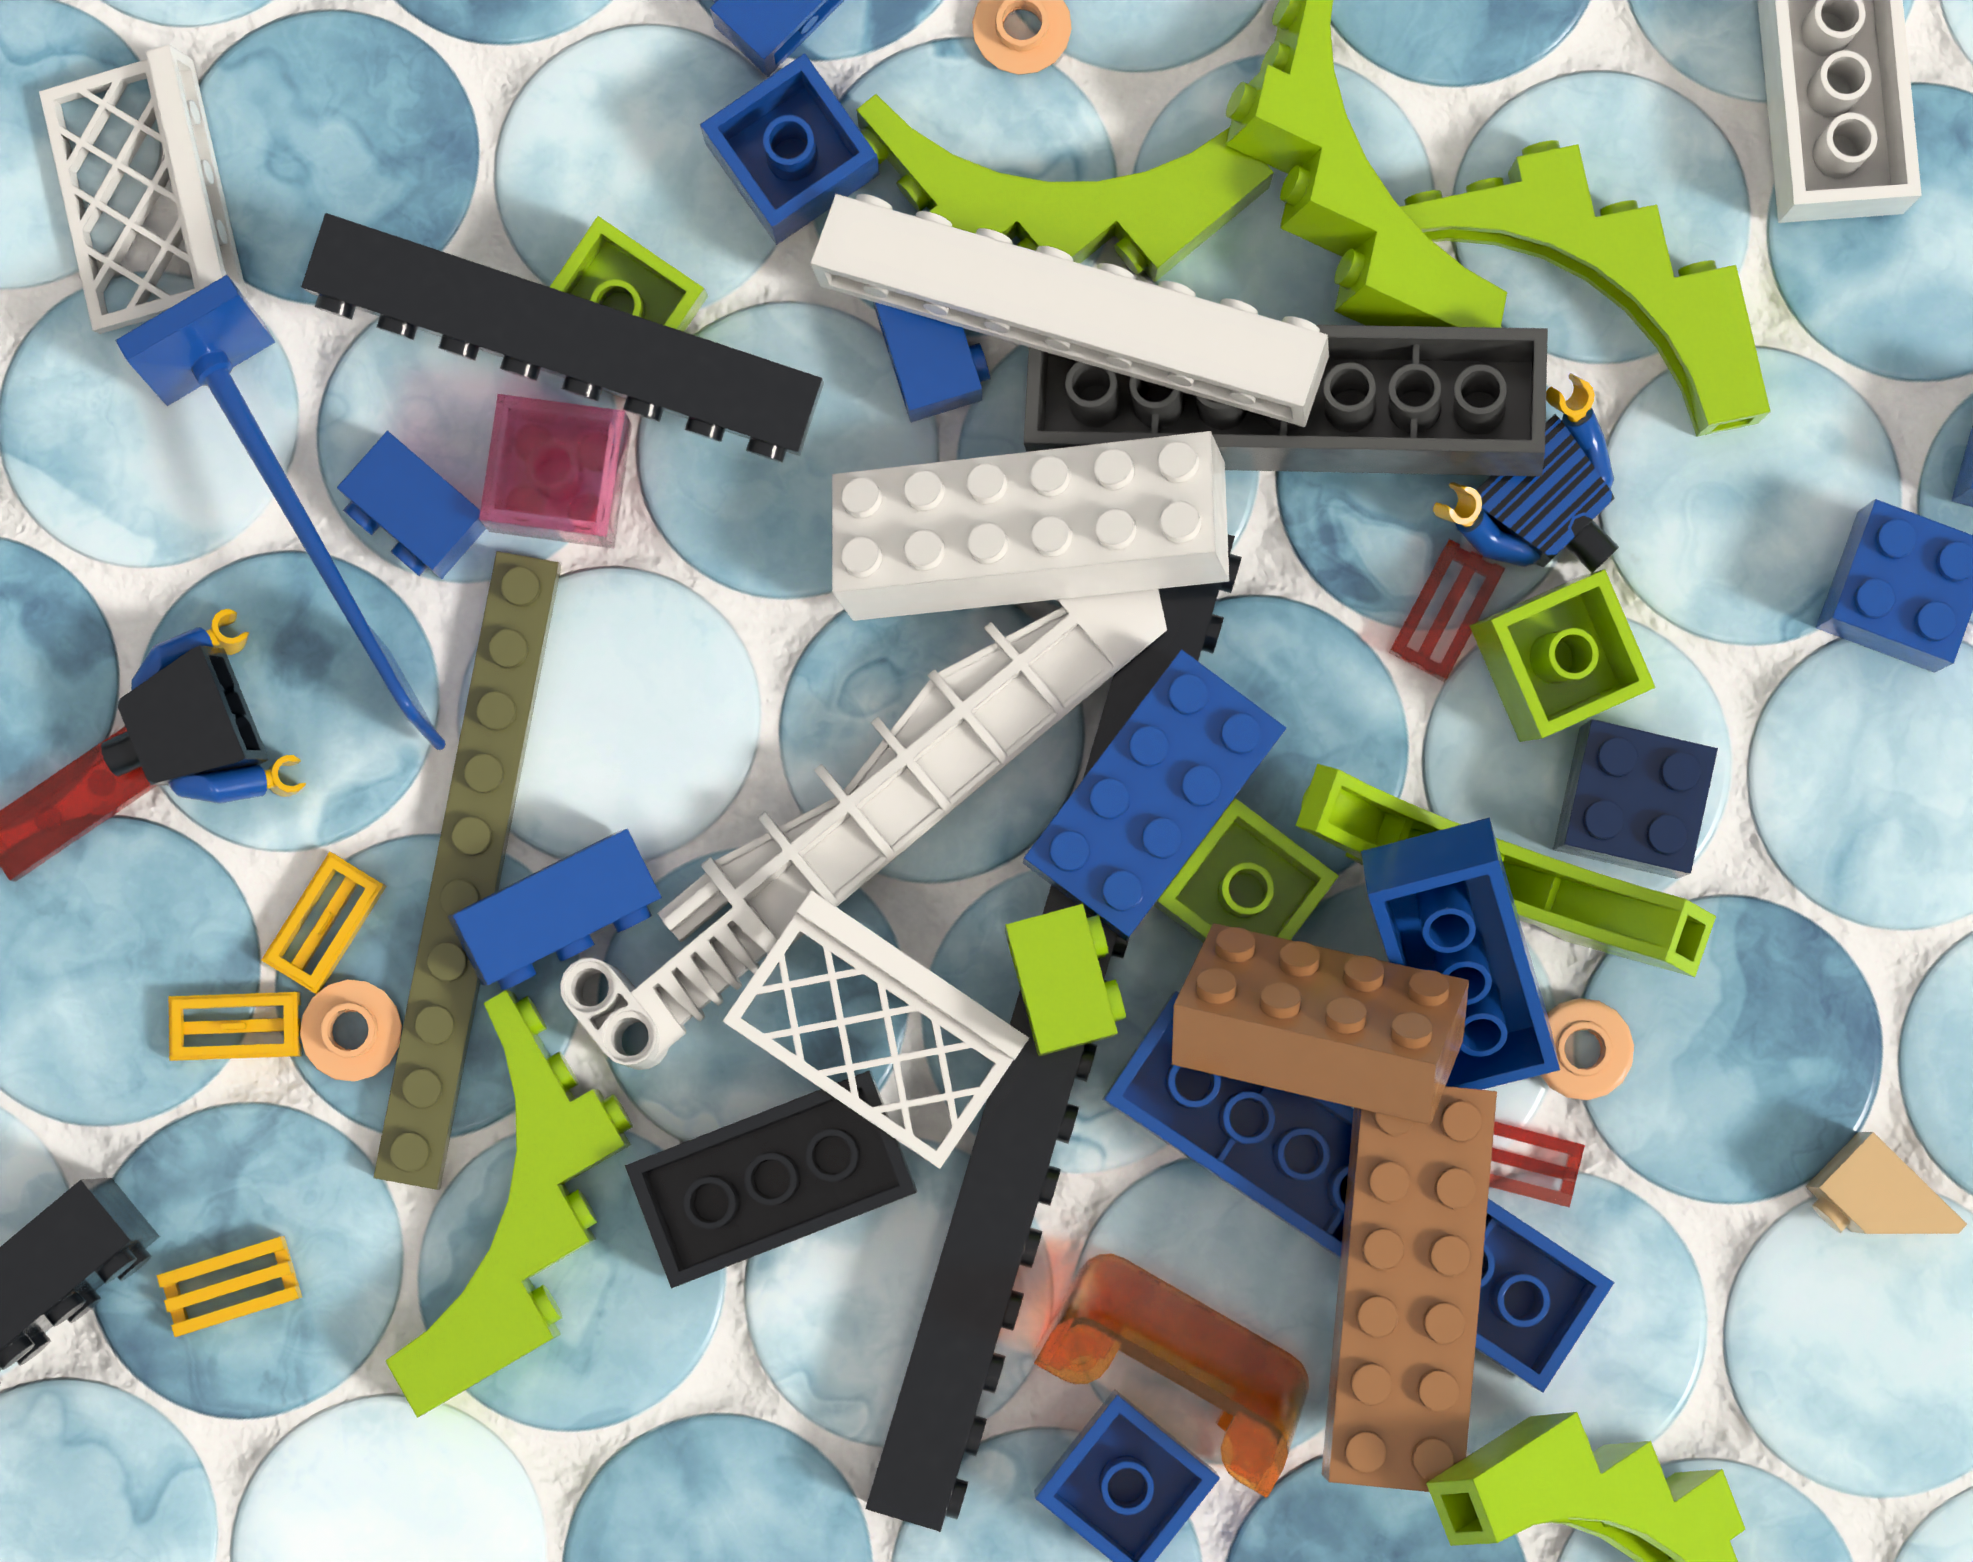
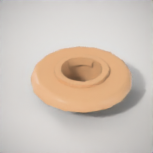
[972,0,1072,75]
[300,979,402,1082]
[1540,998,1634,1100]

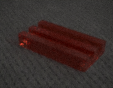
[1388,539,1505,682]
[1489,1122,1585,1208]

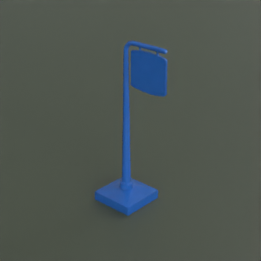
[115,275,446,750]

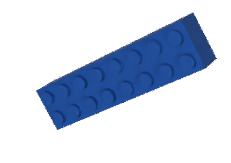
[1102,991,1615,1393]

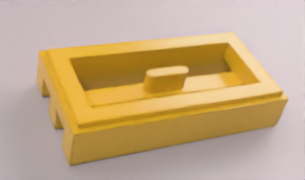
[261,851,387,994]
[168,992,302,1061]
[156,1236,302,1337]

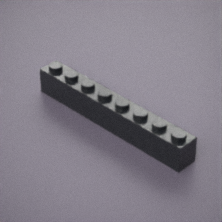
[301,213,824,463]

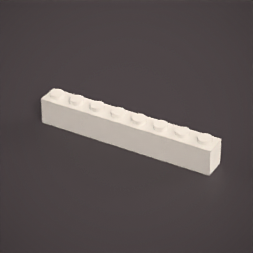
[810,194,1329,427]

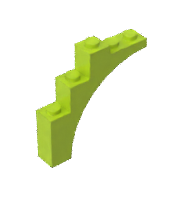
[1226,0,1507,328]
[856,94,1274,283]
[1400,140,1771,437]
[1295,764,1716,977]
[385,990,633,1418]
[1426,1412,1746,1562]

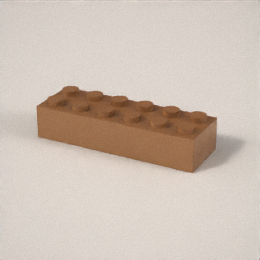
[1321,1086,1497,1492]

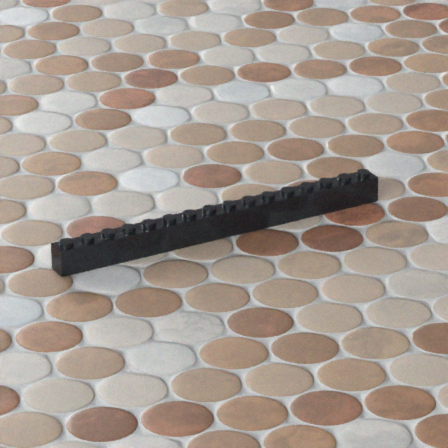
[865,534,1242,1532]

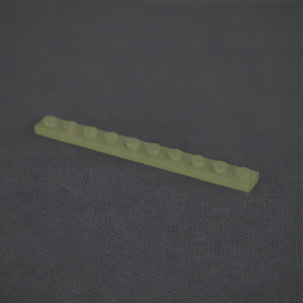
[373,551,561,1190]

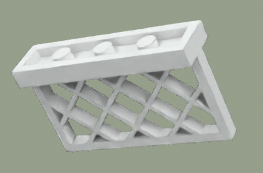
[39,45,247,334]
[722,890,1029,1169]

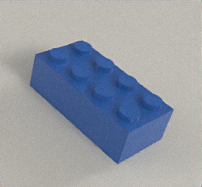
[1023,649,1286,941]
[1361,817,1560,1090]

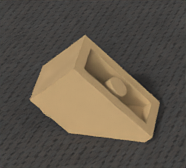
[1805,1132,1967,1234]

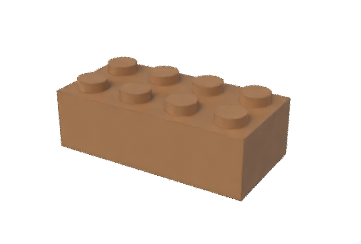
[1172,923,1469,1125]

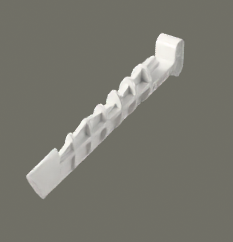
[560,589,1167,1070]

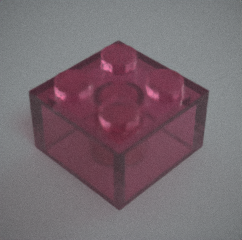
[479,394,632,549]

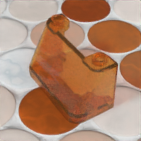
[1032,1253,1309,1498]

